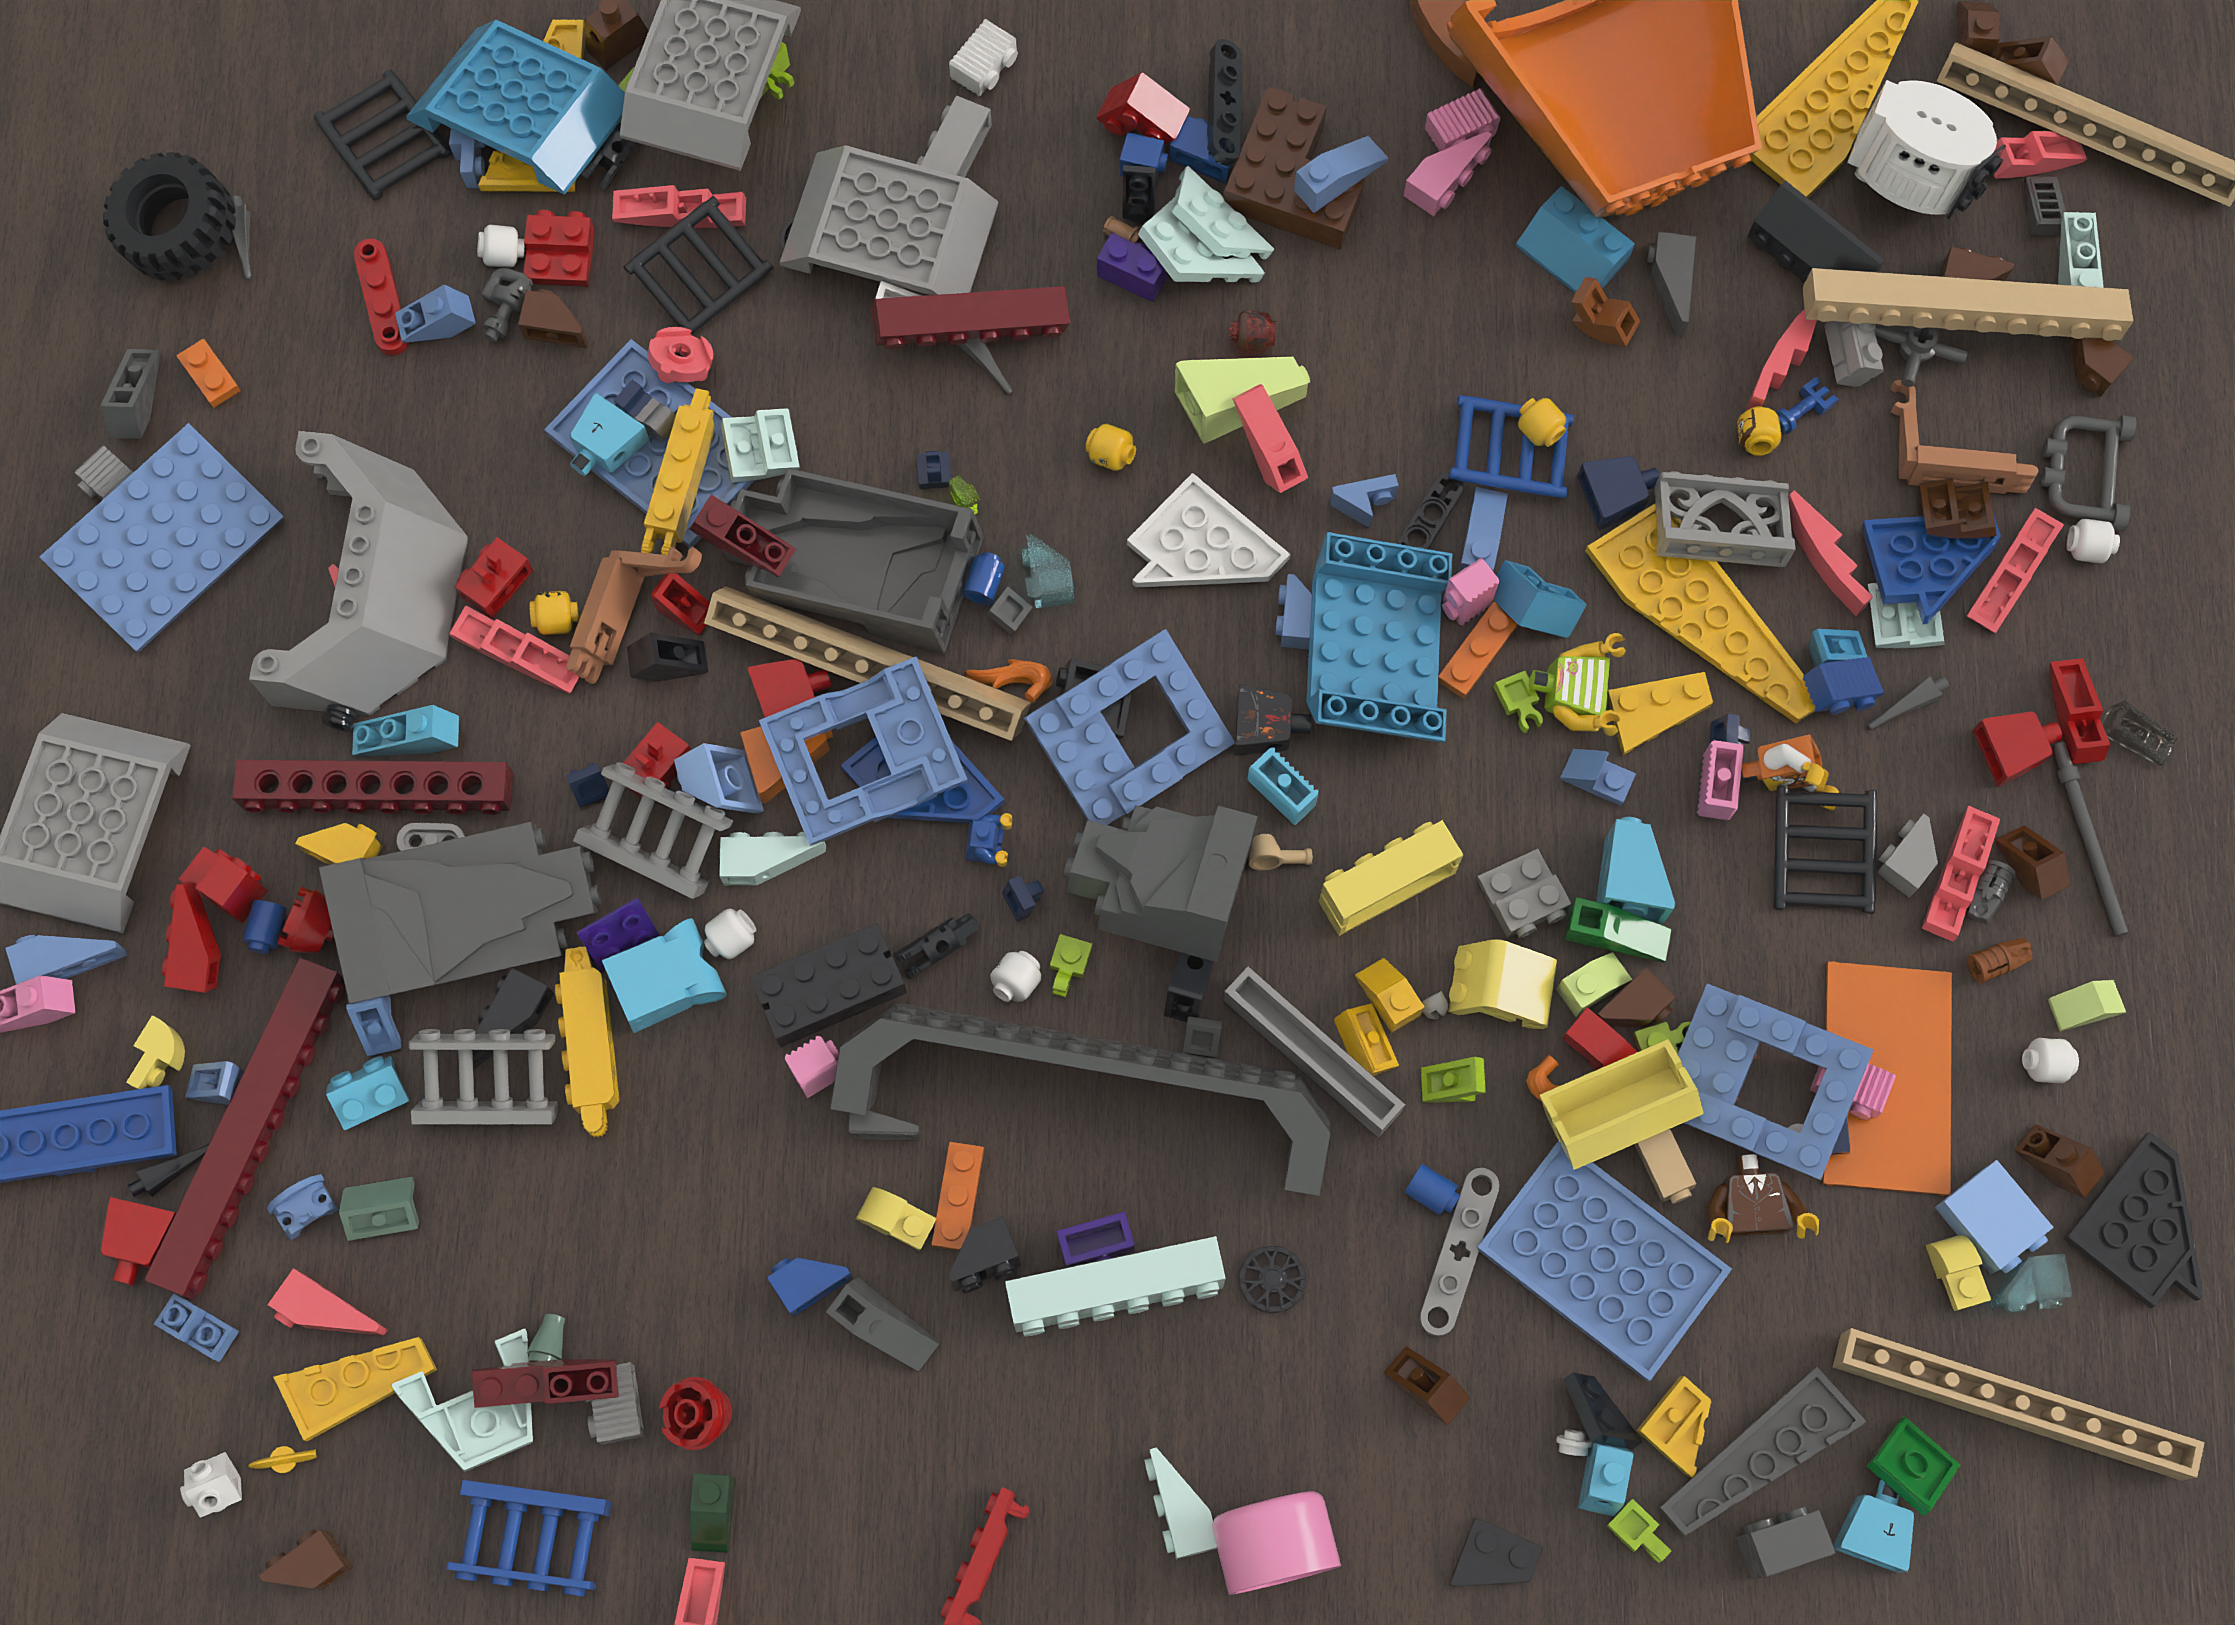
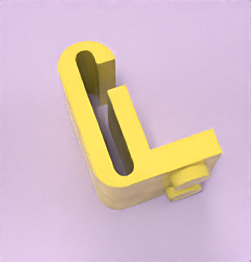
[1448,940,1557,1029]

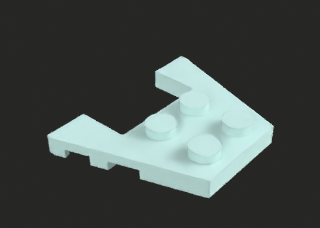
[1138,197,1265,282]
[392,1329,533,1472]

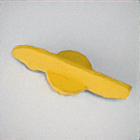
[248,1446,317,1473]

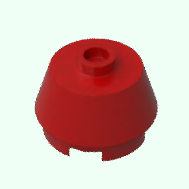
[277,886,334,953]
[659,1377,732,1450]

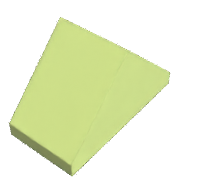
[2048,980,2126,1032]

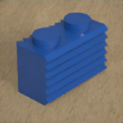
[1803,657,1884,715]

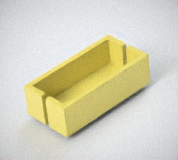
[1319,820,1463,936]
[1540,1039,1704,1170]

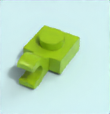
[1050,934,1092,998]
[1607,1499,1671,1564]

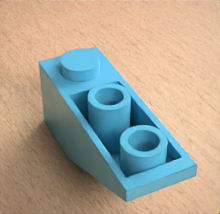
[352,705,459,757]

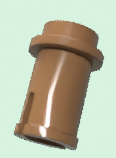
[1102,216,1143,243]

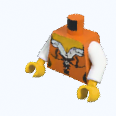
[1741,735,1839,810]

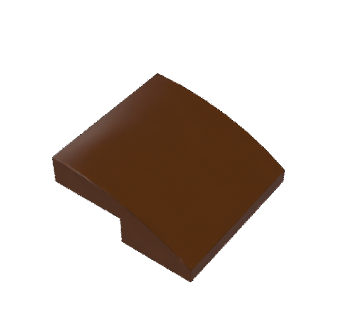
[1919,478,1997,538]

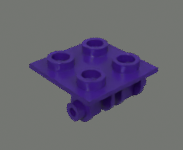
[577,898,660,973]

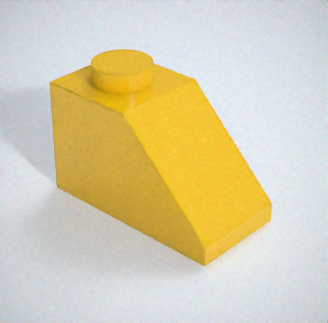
[295,823,383,865]
[1355,958,1424,1033]

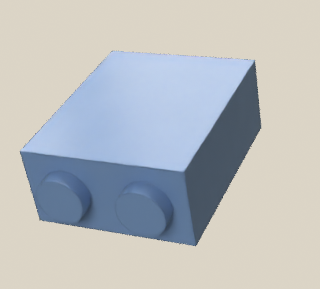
[1935,1160,2054,1275]

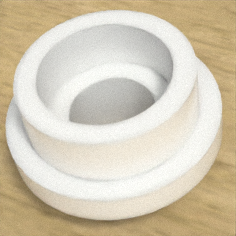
[1556,1429,1593,1456]

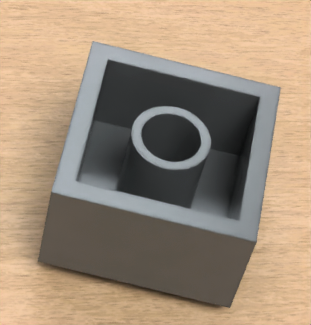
[1735,1506,1836,1580]

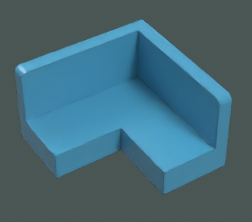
[1493,560,1587,638]

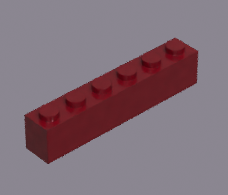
[871,286,1070,349]

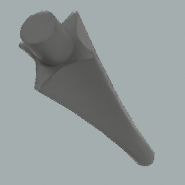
[230,196,252,280]
[958,339,1012,395]
[1867,676,1950,730]

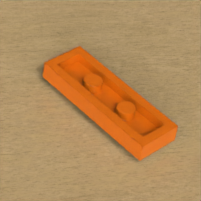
[1438,601,1518,699]
[932,1142,984,1251]

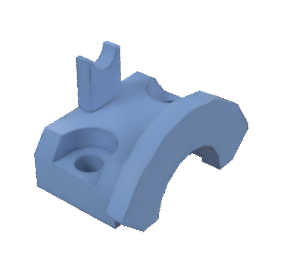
[267,1174,339,1240]

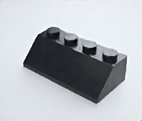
[1748,180,1885,285]

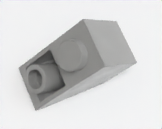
[1876,813,1938,898]

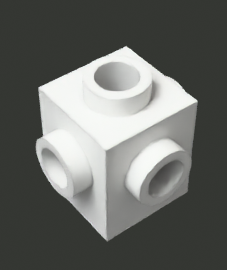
[180,1452,242,1518]

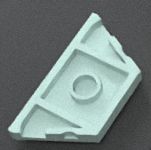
[1172,166,1274,259]

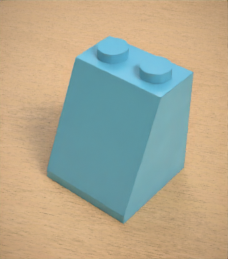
[1596,817,1675,925]

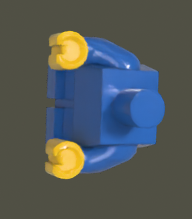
[965,813,1013,867]

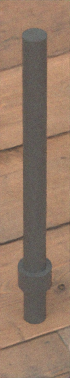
[2052,742,2129,937]

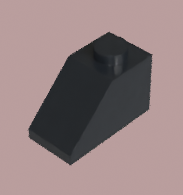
[627,632,708,682]

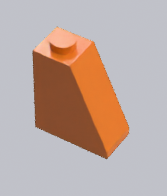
[740,726,833,804]

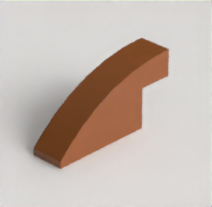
[1409,0,1486,88]

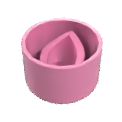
[1212,1491,1341,1595]

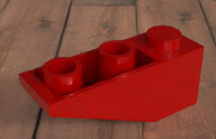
[162,881,221,993]

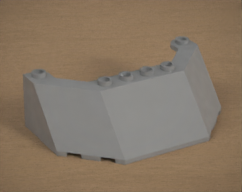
[249,431,468,716]

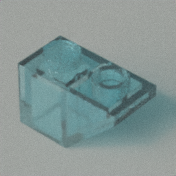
[1021,535,1074,608]
[1991,1254,2072,1313]

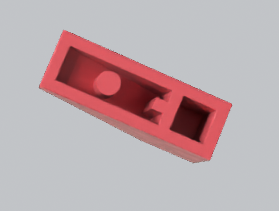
[268,1268,388,1336]

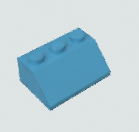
[1516,186,1635,293]

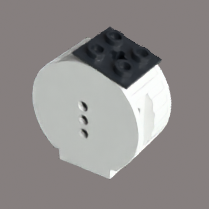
[1847,80,2006,219]

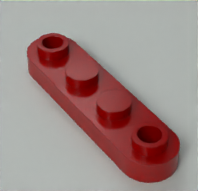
[354,239,409,356]

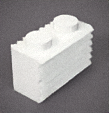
[949,19,1018,96]

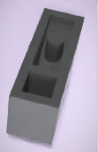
[1646,232,1696,337]
[100,349,161,440]

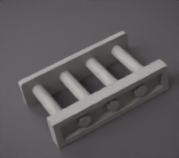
[573,762,733,899]
[409,1029,558,1124]

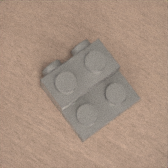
[1476,849,1571,939]

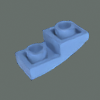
[154,1293,239,1363]

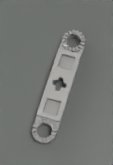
[1419,1168,1499,1337]

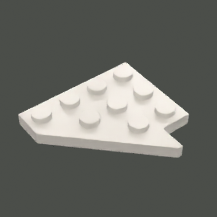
[1127,473,1290,587]

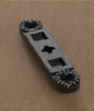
[1207,39,1242,166]

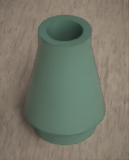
[527,1314,565,1362]

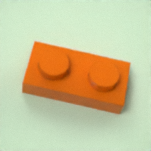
[176,338,241,408]

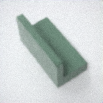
[339,1177,419,1241]

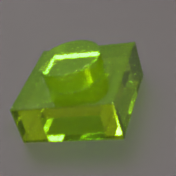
[948,475,979,515]

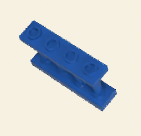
[446,1480,612,1596]

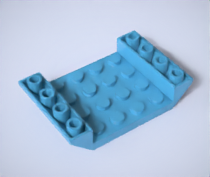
[406,20,625,195]
[1306,532,1452,743]

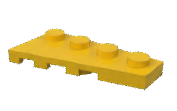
[274,1337,437,1442]

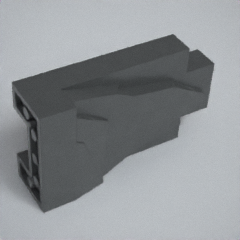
[721,468,984,654]
[319,822,602,1004]

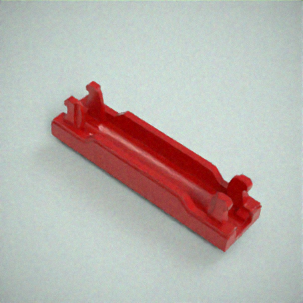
[940,1487,1030,1625]

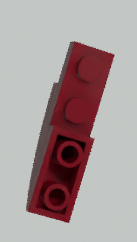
[472,1359,619,1408]

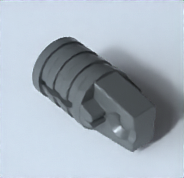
[1968,860,2016,924]

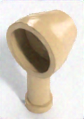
[1248,834,1313,870]

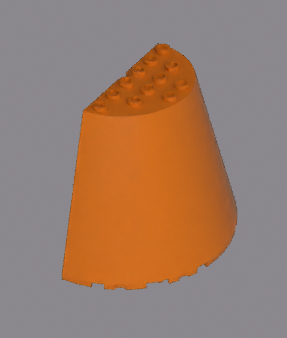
[1447,0,1761,218]

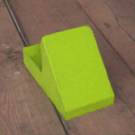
[1421,1057,1486,1103]

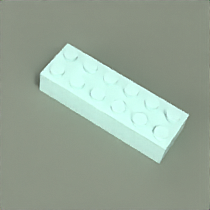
[1005,1236,1226,1336]

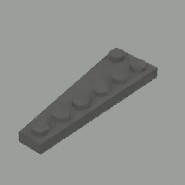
[1658,1367,1866,1537]

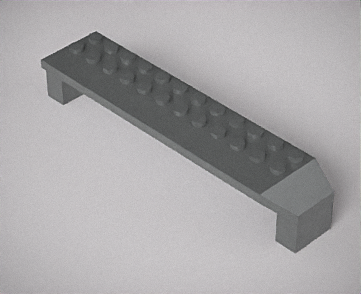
[831,1002,1330,1196]

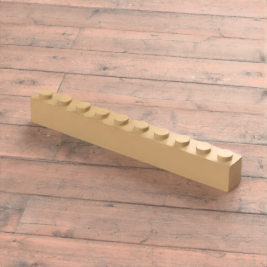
[1937,42,2235,207]
[1803,268,2133,341]
[704,586,1031,741]
[1833,1328,2205,1481]

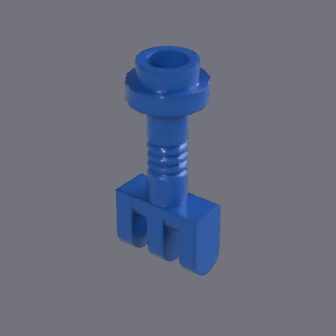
[1776,377,1839,434]

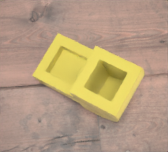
[126,1016,185,1089]
[856,1187,937,1251]
[1925,1234,1991,1311]

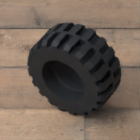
[103,152,236,282]

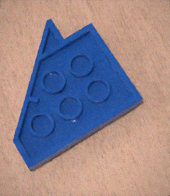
[1861,513,2001,624]
[841,737,1005,823]

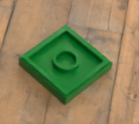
[1867,1416,1961,1516]

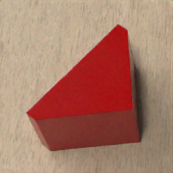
[651,573,710,635]

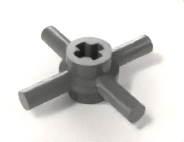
[1875,324,1968,387]

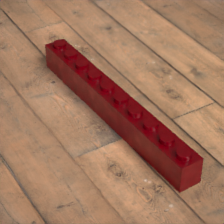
[144,958,345,1300]

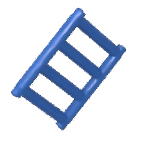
[1448,395,1574,498]

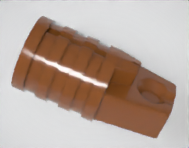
[1967,938,2032,984]

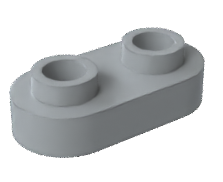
[397,823,465,851]

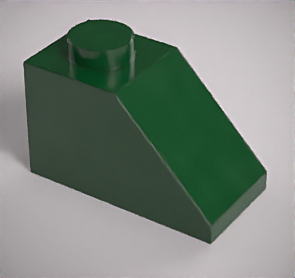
[690,1473,735,1553]

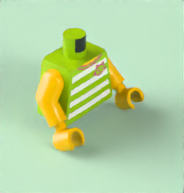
[1529,633,1626,736]

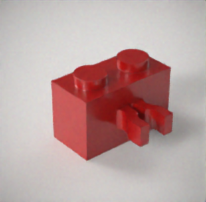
[455,537,534,620]
[623,722,691,798]

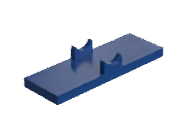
[0,1085,177,1183]

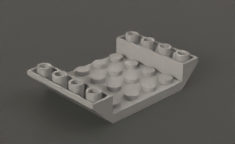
[620,0,801,171]
[780,145,998,295]
[0,713,191,934]

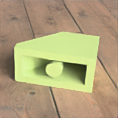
[1556,952,1632,1017]

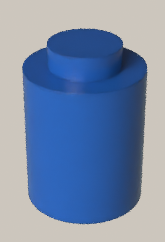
[962,552,1005,605]
[242,900,287,954]
[1404,1163,1461,1215]

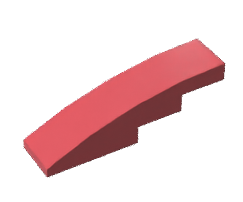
[612,185,746,228]
[1746,309,1817,410]
[1789,490,1873,616]
[1966,508,2064,633]
[449,606,579,694]
[1922,806,2000,942]

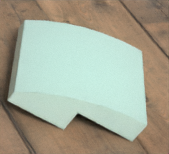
[721,409,800,483]
[1868,583,1944,648]

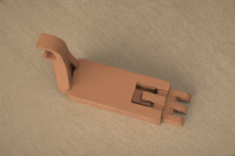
[1890,380,2038,494]
[566,547,702,684]

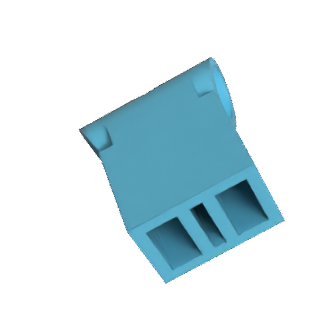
[602,918,727,1033]

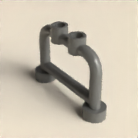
[2040,415,2137,531]

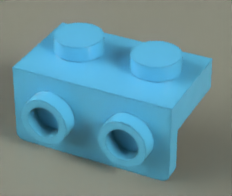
[326,1056,409,1130]

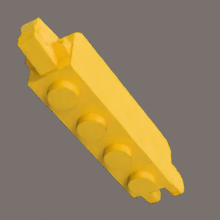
[641,388,715,555]
[555,947,620,1138]

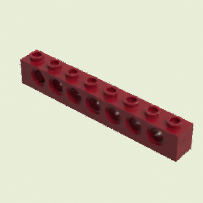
[232,760,513,815]

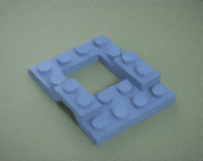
[1024,629,1235,825]
[759,656,968,846]
[1678,984,1874,1181]

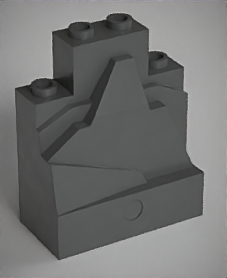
[1063,805,1258,962]

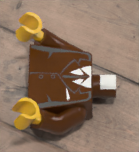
[1707,1154,1819,1243]

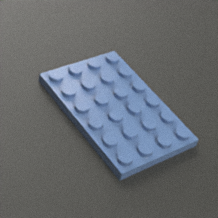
[544,339,755,549]
[40,423,285,653]
[1477,1141,1732,1382]

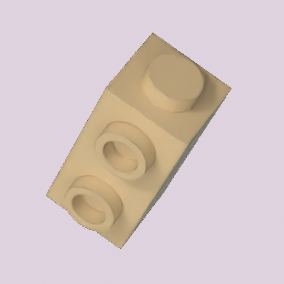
[1634,1129,1696,1204]

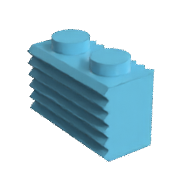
[1247,748,1318,825]

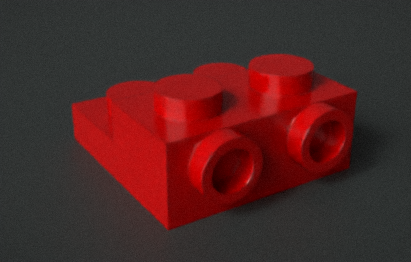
[524,210,595,287]

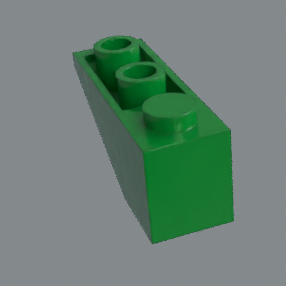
[1564,897,1671,963]

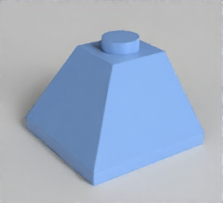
[674,743,764,814]

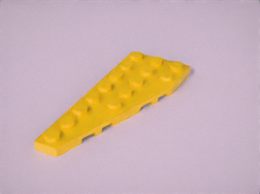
[1750,0,1919,198]
[1585,503,1815,724]

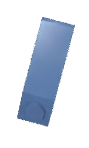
[1294,136,1388,213]
[1458,487,1508,573]
[5,935,128,985]

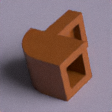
[1571,277,1640,347]

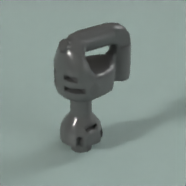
[481,268,533,342]

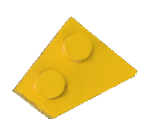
[1636,1376,1711,1478]

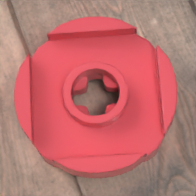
[647,327,714,383]

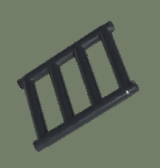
[314,69,452,201]
[623,196,774,334]
[1774,785,1878,914]

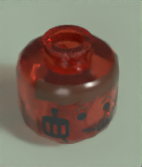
[1230,311,1276,354]

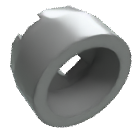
[1422,991,1448,1020]

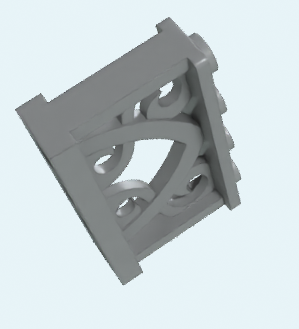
[1654,471,1796,567]

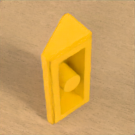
[1334,1003,1399,1076]

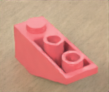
[1232,384,1308,493]

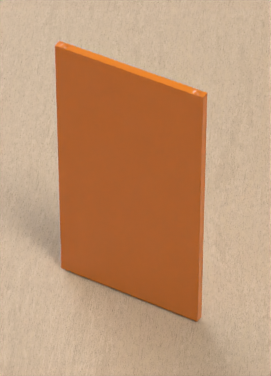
[1822,961,1952,1197]

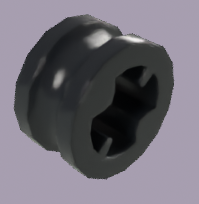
[322,705,357,732]

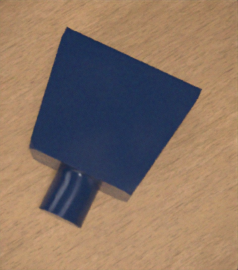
[1577,456,1660,530]

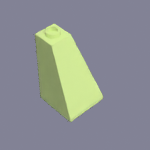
[1174,357,1310,444]

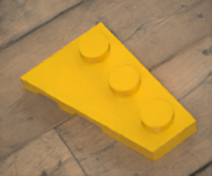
[1607,672,1713,756]

